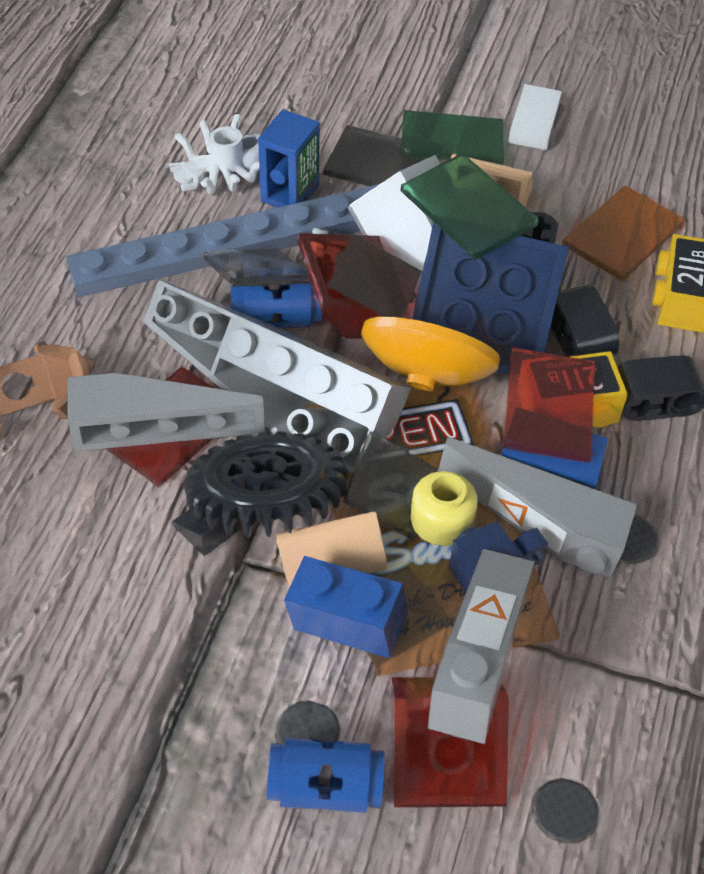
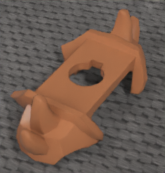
[0,341,95,436]

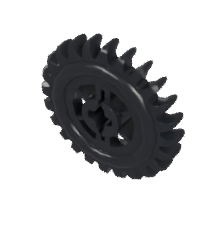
[184,431,348,538]

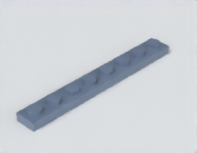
[66,184,380,298]

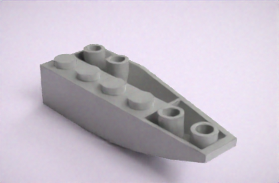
[143,280,412,474]

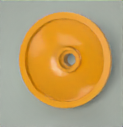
[361,317,500,391]

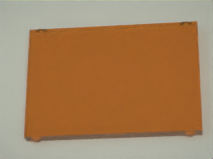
[562,185,685,281]

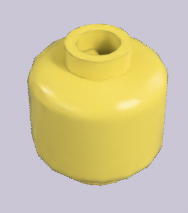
[410,471,478,546]

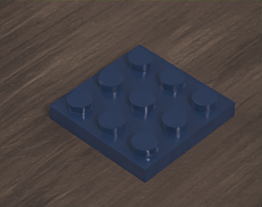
[412,218,569,377]

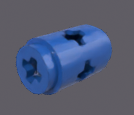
[230,274,322,328]
[266,737,385,813]

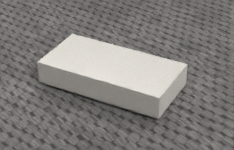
[508,84,562,150]

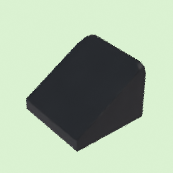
[172,509,242,556]

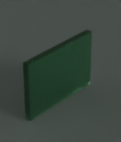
[400,110,504,165]
[400,153,539,260]

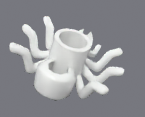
[169,114,260,195]

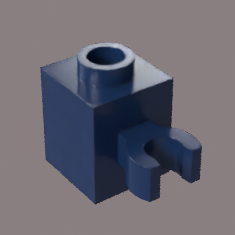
[449,521,548,593]

